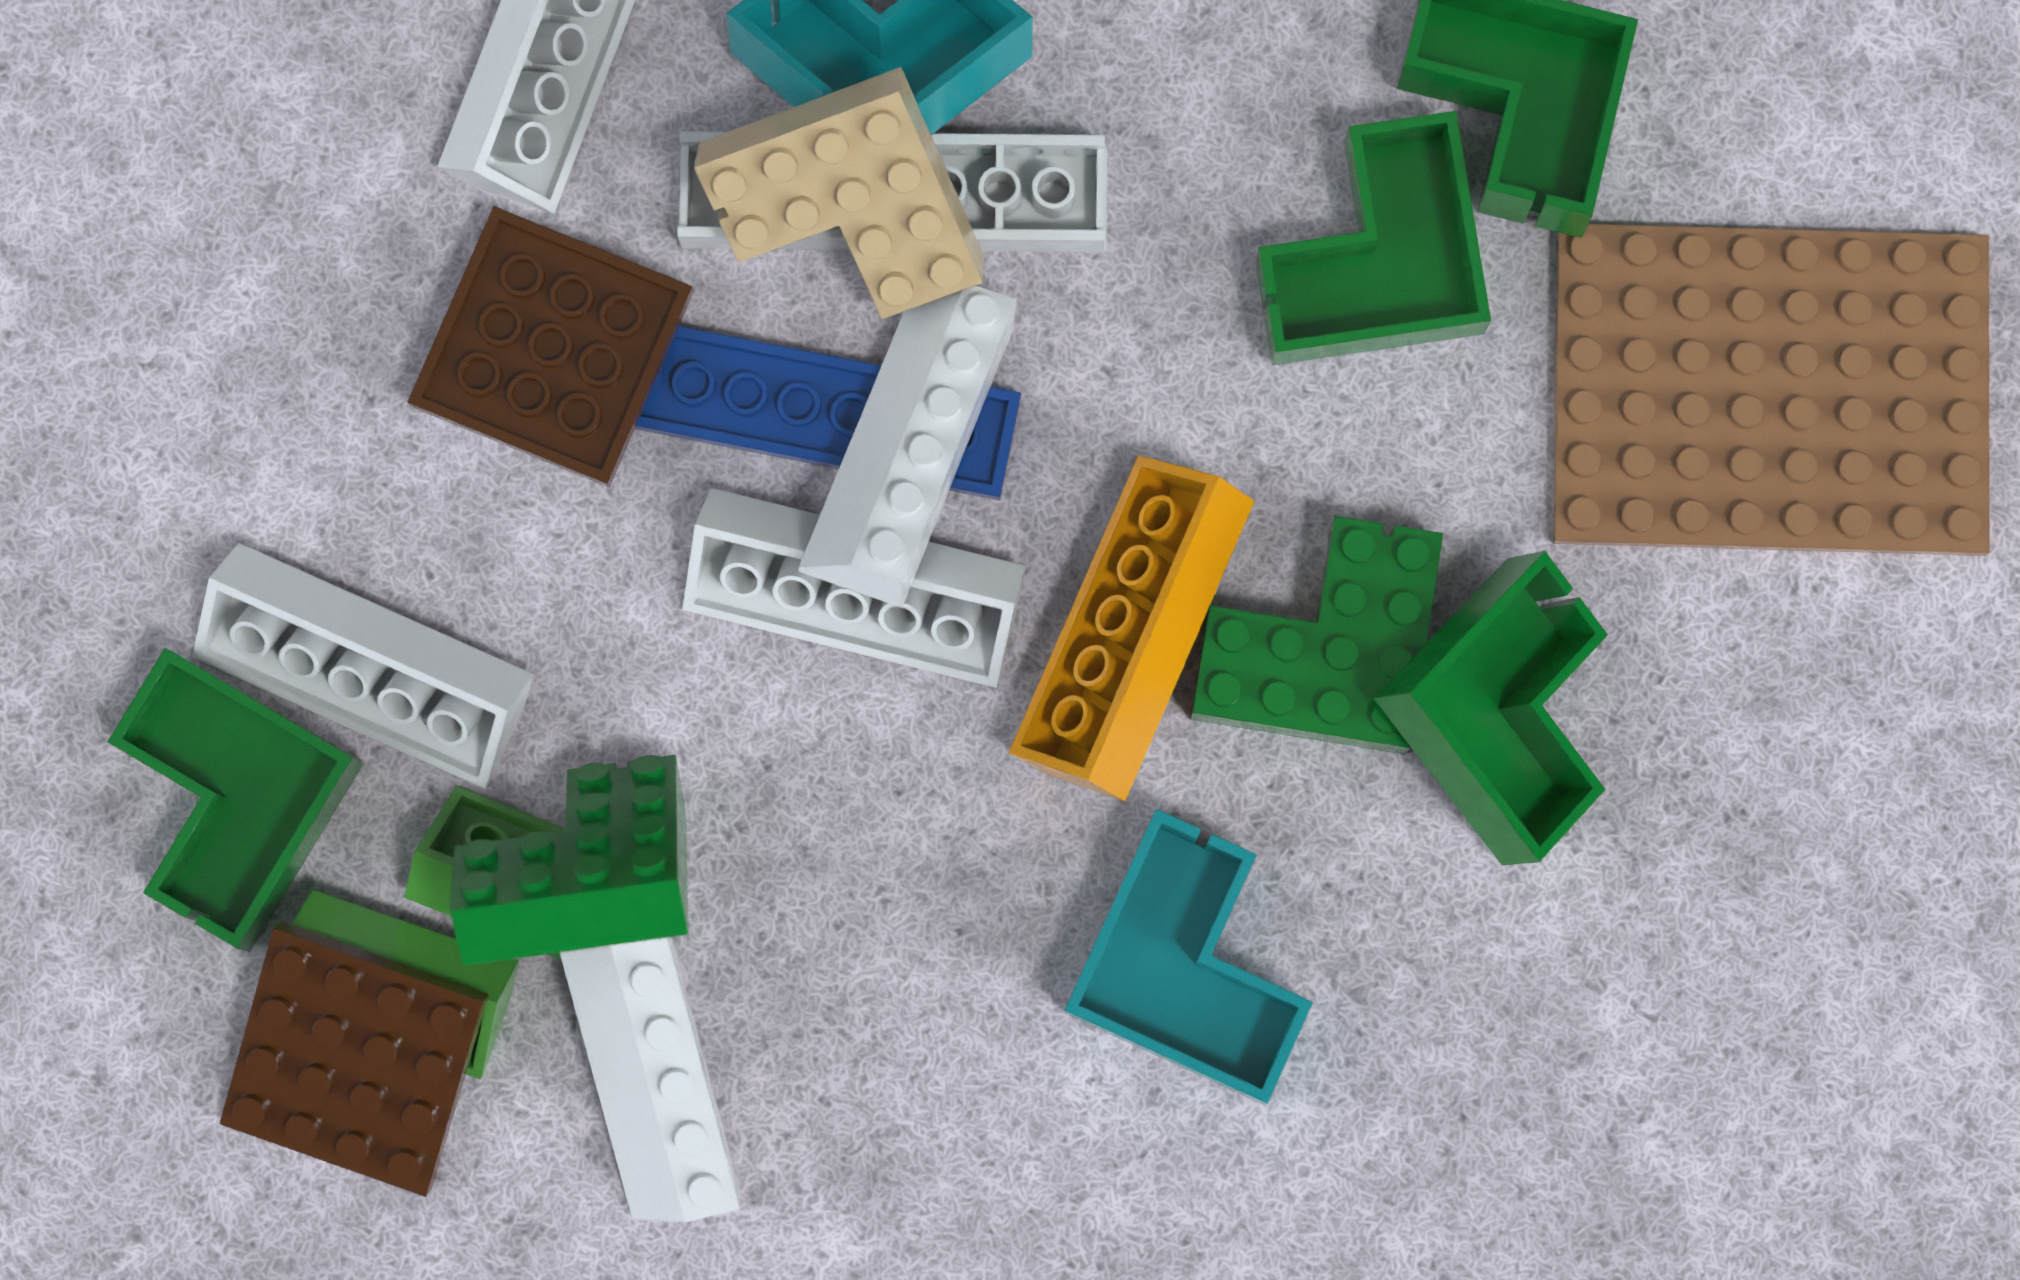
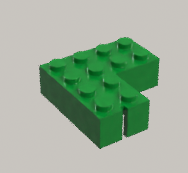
[1397,0,1638,238]
[1255,111,1491,366]
[1190,516,1443,755]
[1374,551,1608,866]
[107,648,363,952]
[450,755,688,966]

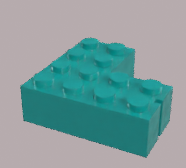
[727,0,1033,135]
[1064,809,1313,1105]

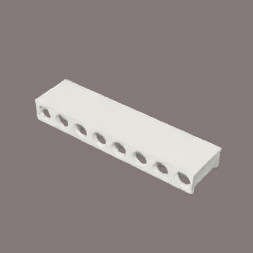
[678,131,1107,252]

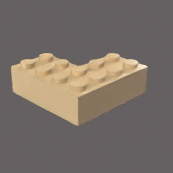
[694,67,984,319]

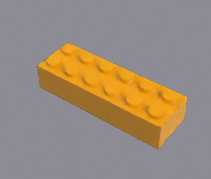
[1009,455,1255,801]

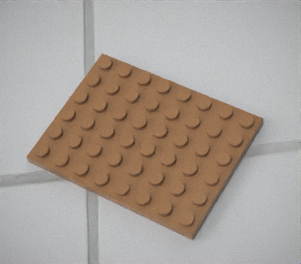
[1553,224,1990,556]

